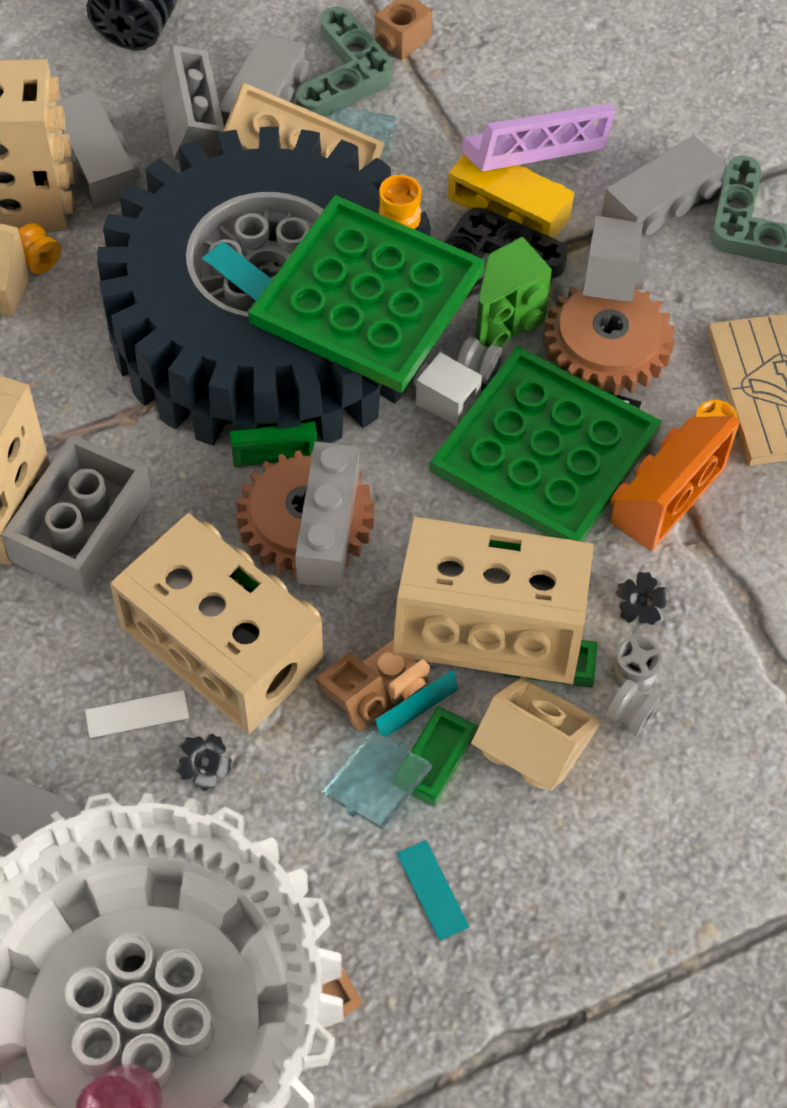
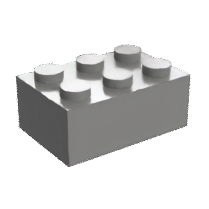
[1,434,152,596]

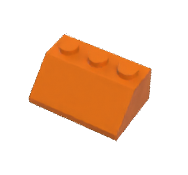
[610,416,740,551]

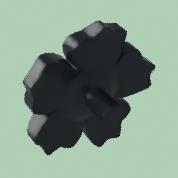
[615,571,670,625]
[176,733,232,791]

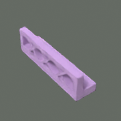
[460,103,616,171]

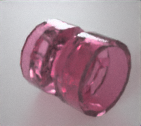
[76,1064,162,1108]

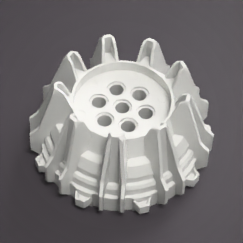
[0,793,343,1108]

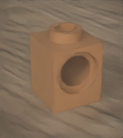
[375,0,432,61]

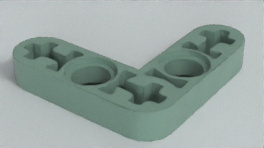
[296,7,393,117]
[711,156,787,265]

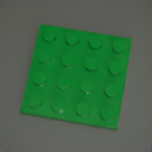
[248,195,485,393]
[429,346,662,542]

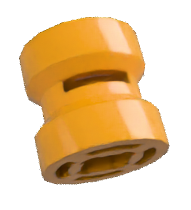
[379,174,422,229]

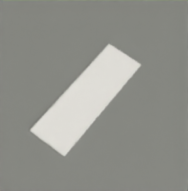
[85,690,189,738]

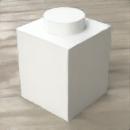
[414,352,482,427]

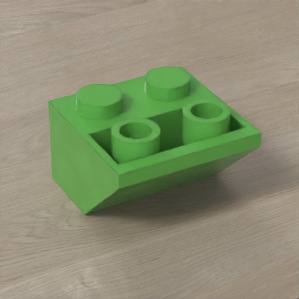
[475,237,552,347]

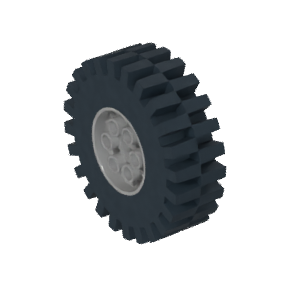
[97,127,431,446]

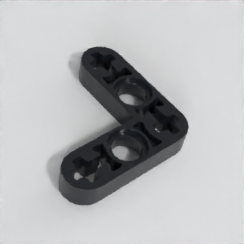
[444,208,567,278]

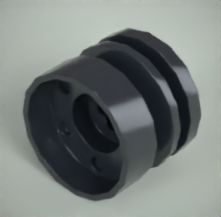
[86,0,179,51]

